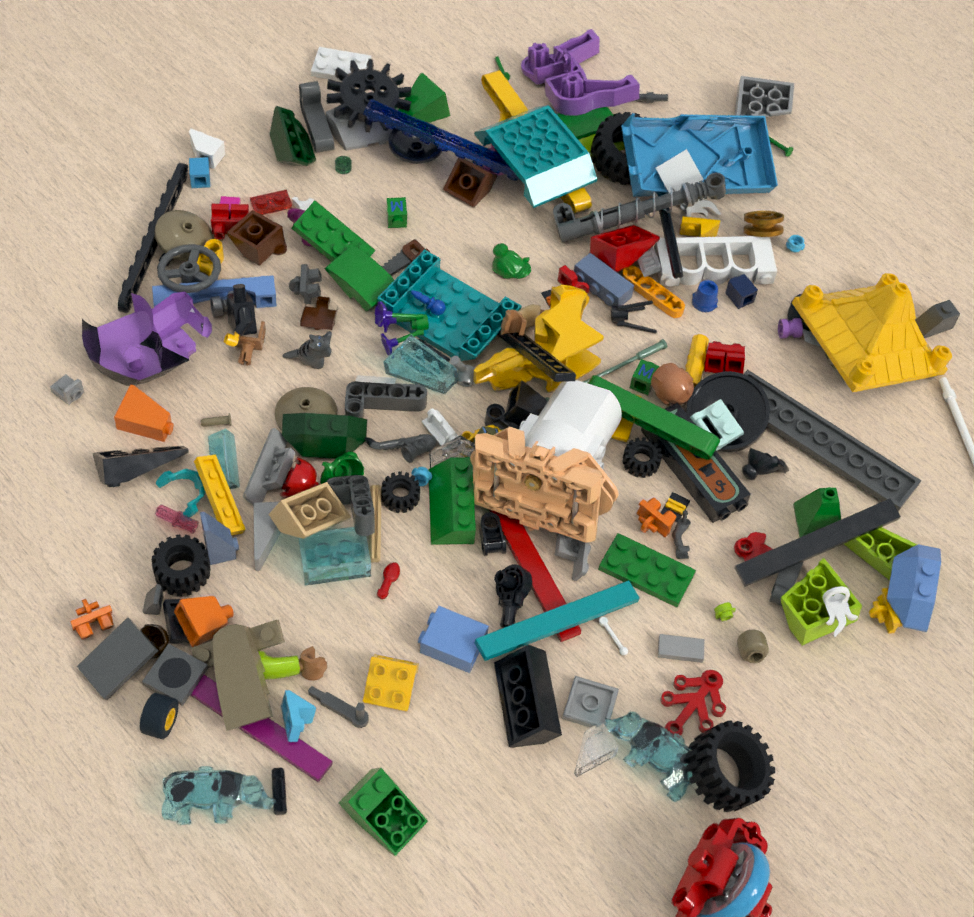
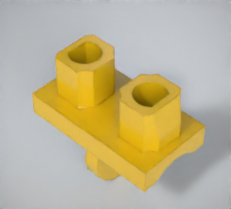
[869,588,903,634]

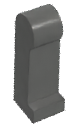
[770,561,804,606]

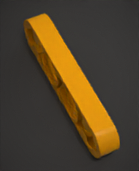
[622,266,685,318]

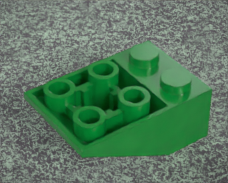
[338,768,428,856]

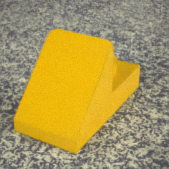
[679,216,720,237]

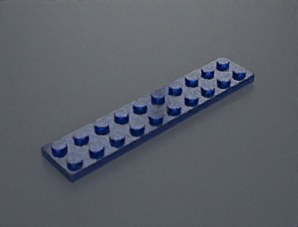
[363,99,521,181]

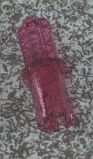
[155,505,199,534]

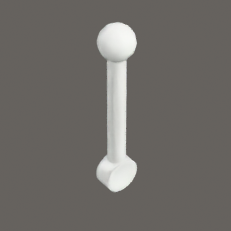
[599,617,628,656]

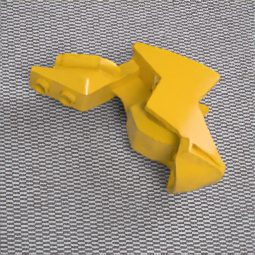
[473,285,604,392]

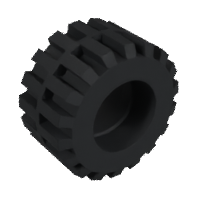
[151,534,211,596]

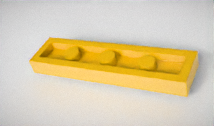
[194,455,246,535]

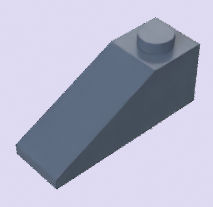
[200,512,239,565]

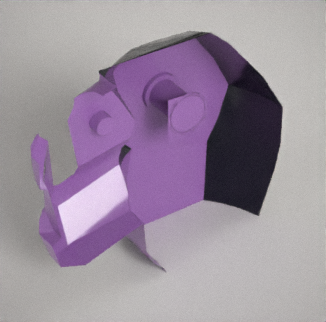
[82,292,212,386]

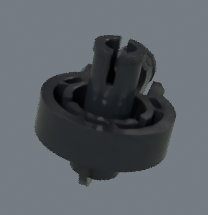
[494,564,532,628]

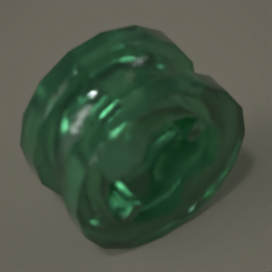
[335,156,352,174]

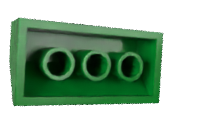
[429,457,476,545]

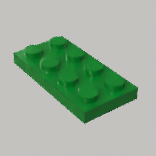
[291,200,375,262]
[598,533,696,608]

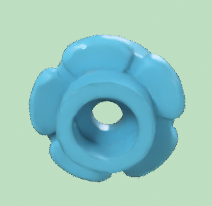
[786,235,805,252]
[411,467,432,486]

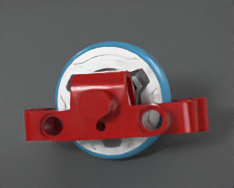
[672,818,773,917]

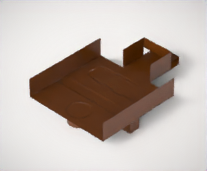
[300,296,338,330]

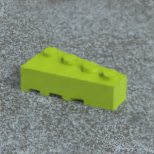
[844,527,917,581]

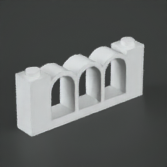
[654,236,777,287]

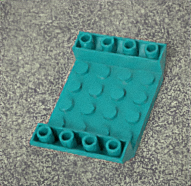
[474,105,598,208]
[377,249,522,361]

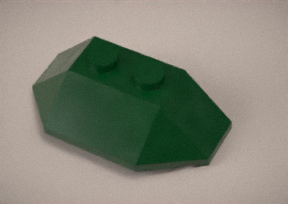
[269,106,316,166]
[282,413,367,459]

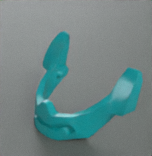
[156,468,206,521]

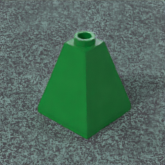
[398,72,451,123]
[793,487,841,537]

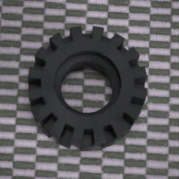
[622,437,662,478]
[381,471,420,513]

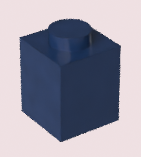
[725,274,758,309]

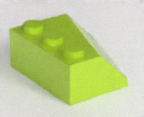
[781,558,862,646]

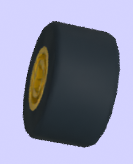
[140,693,178,739]

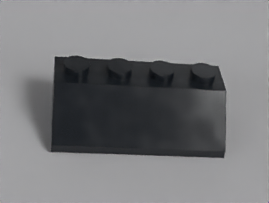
[494,644,562,748]

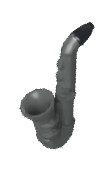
[364,434,437,463]

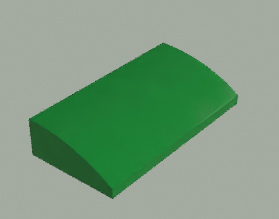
[557,107,613,140]

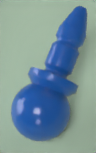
[411,290,446,315]

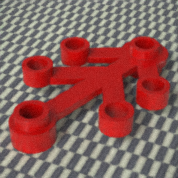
[660,670,726,742]

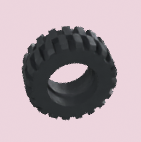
[590,112,647,185]

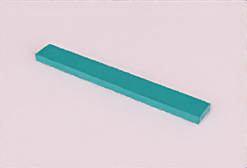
[474,581,640,661]

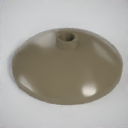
[154,210,213,262]
[275,387,338,431]

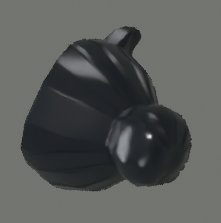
[742,447,789,480]

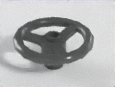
[157,244,221,293]

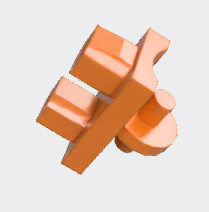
[636,497,677,538]
[70,599,113,640]

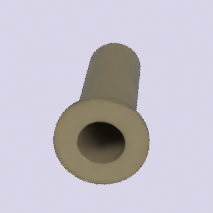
[201,413,232,427]

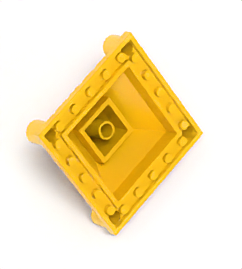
[792,273,952,392]

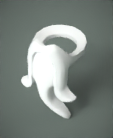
[680,198,721,217]
[822,586,858,637]

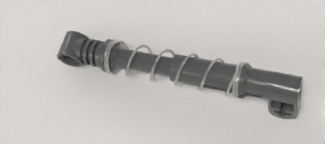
[553,172,726,242]

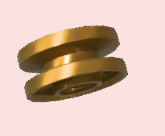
[744,211,784,237]

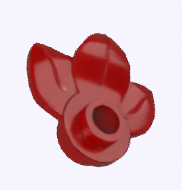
[734,532,772,561]

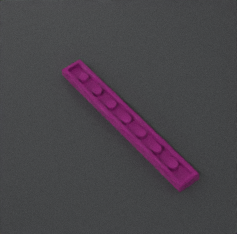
[190,675,333,782]

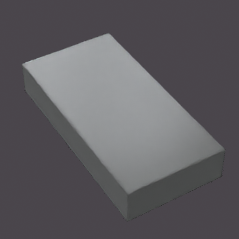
[658,634,705,663]

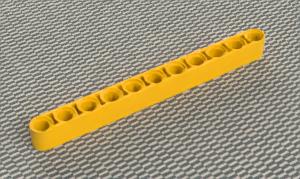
[481,70,592,214]

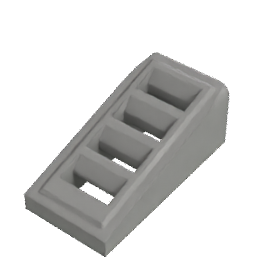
[637,246,662,277]

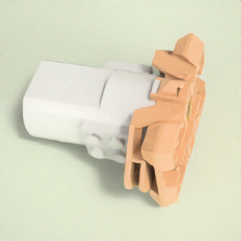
[470,380,622,543]

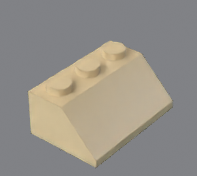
[268,482,351,539]

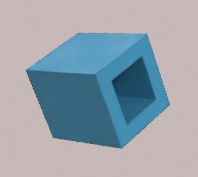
[189,157,211,188]

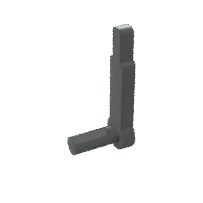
[308,686,369,728]

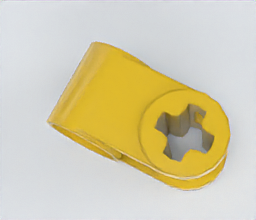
[197,239,224,276]

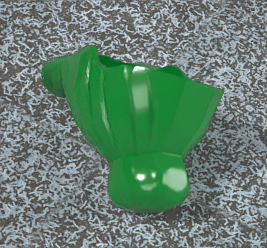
[492,243,532,279]
[320,452,364,484]

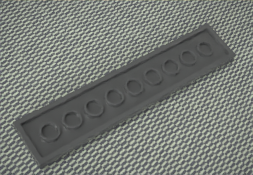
[744,370,921,512]

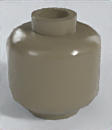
[737,629,769,663]

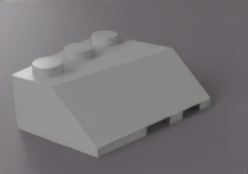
[735,76,794,117]
[326,91,397,151]

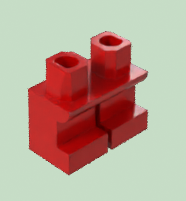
[211,203,249,240]
[704,341,745,374]

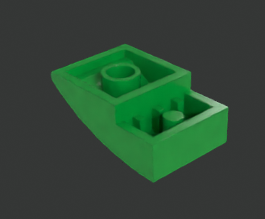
[324,245,394,312]

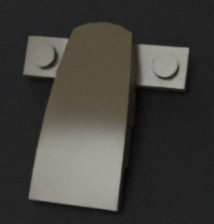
[191,620,285,731]

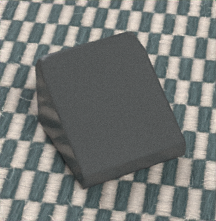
[143,584,164,615]

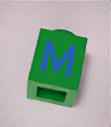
[386,197,407,228]
[630,359,660,396]

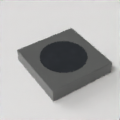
[142,644,209,706]

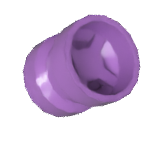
[778,318,803,339]

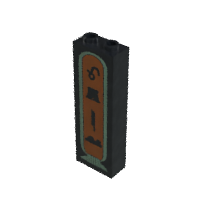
[641,403,751,523]

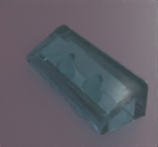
[208,428,240,489]

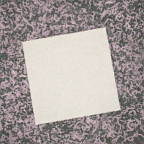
[656,149,704,193]

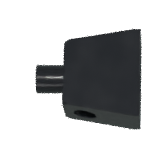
[505,380,547,425]

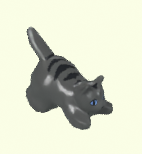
[282,331,332,369]

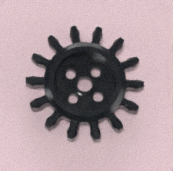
[326,59,412,133]

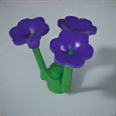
[375,301,429,358]

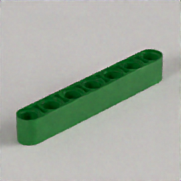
[588,375,720,460]

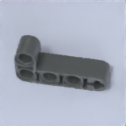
[299,81,334,153]
[345,381,427,419]
[327,475,375,536]

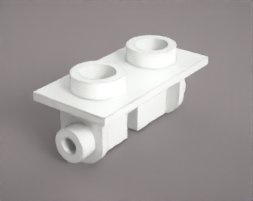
[422,408,462,451]

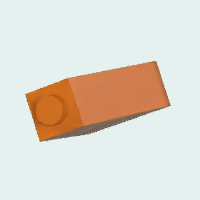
[114,384,174,442]

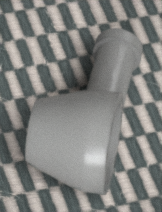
[450,356,475,387]

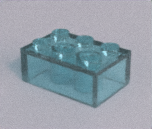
[298,527,371,586]

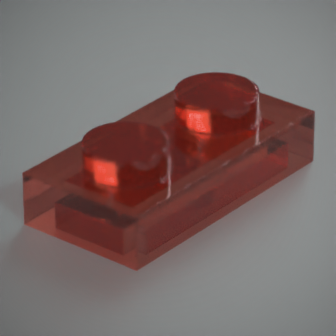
[250,190,292,215]

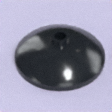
[389,120,445,164]

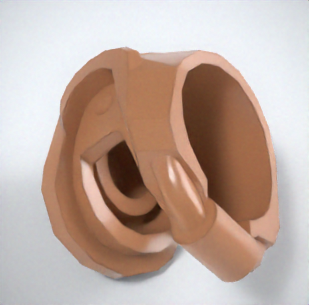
[651,363,694,405]

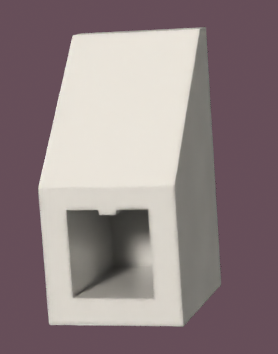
[189,129,225,169]

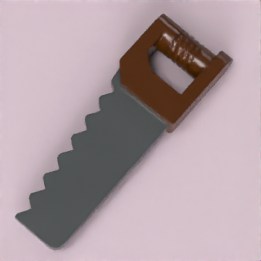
[382,239,430,276]

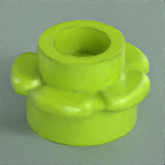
[714,602,736,621]

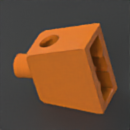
[174,596,234,647]

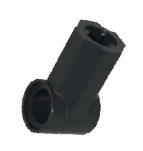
[484,404,520,430]

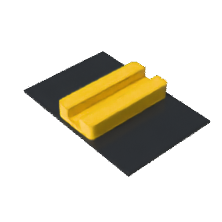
[661,492,690,522]

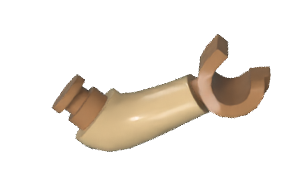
[500,304,545,336]

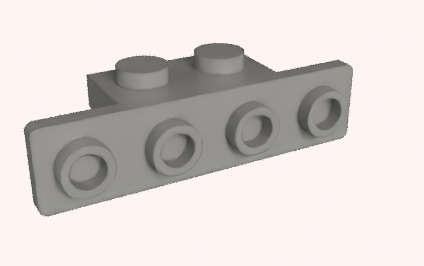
[243,428,296,506]
[555,533,591,581]

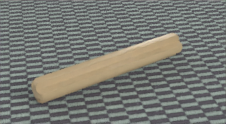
[369,485,381,562]

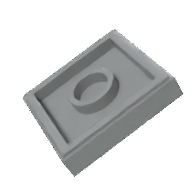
[562,676,619,733]

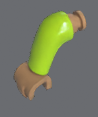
[258,646,327,681]

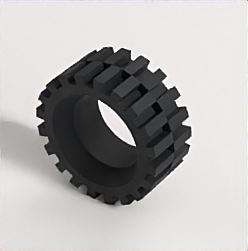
[686,720,775,812]

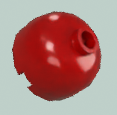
[280,457,319,498]

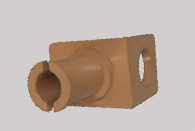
[235,321,266,366]

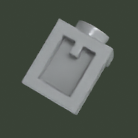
[50,374,84,405]

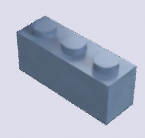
[574,253,634,307]

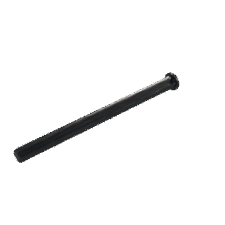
[659,208,683,279]

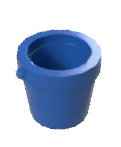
[692,280,718,312]

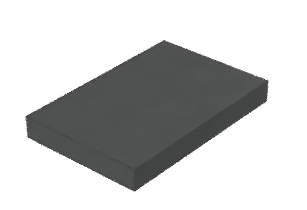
[77,618,158,700]

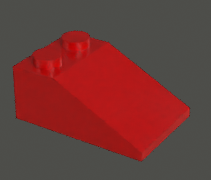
[590,225,660,272]

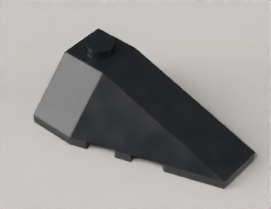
[93,446,189,487]

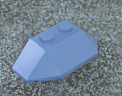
[887,544,941,632]

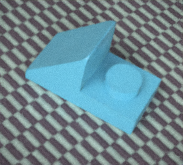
[281,690,316,742]

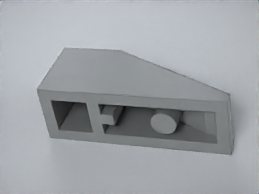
[254,502,281,571]

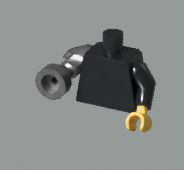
[210,284,257,347]

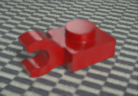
[557,265,589,293]

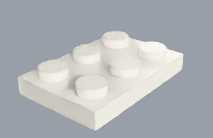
[311,47,371,82]

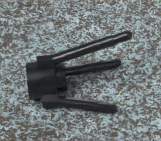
[611,300,657,333]

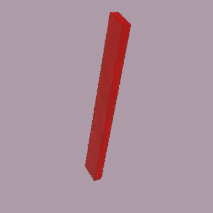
[488,509,582,642]

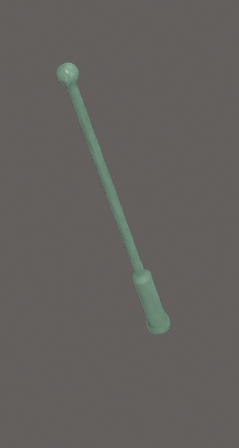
[545,339,667,402]

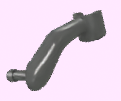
[672,510,691,559]

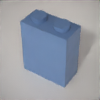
[418,606,489,673]

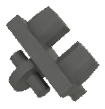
[289,264,322,305]

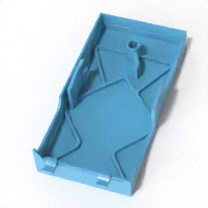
[621,113,778,197]

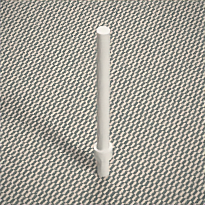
[939,377,974,467]

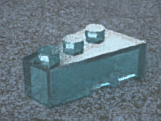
[383,335,458,394]

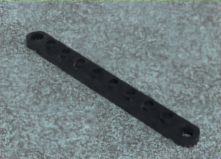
[118,163,188,313]

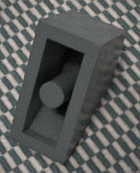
[915,300,960,338]

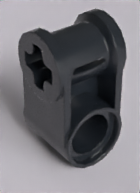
[479,512,506,556]

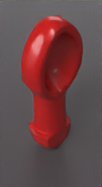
[377,562,400,599]

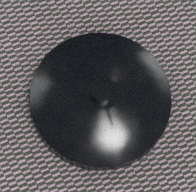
[686,371,770,452]

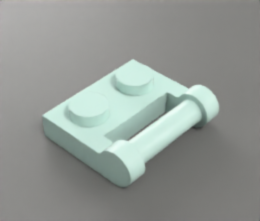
[690,399,744,451]

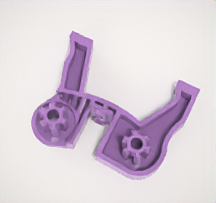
[521,29,640,116]

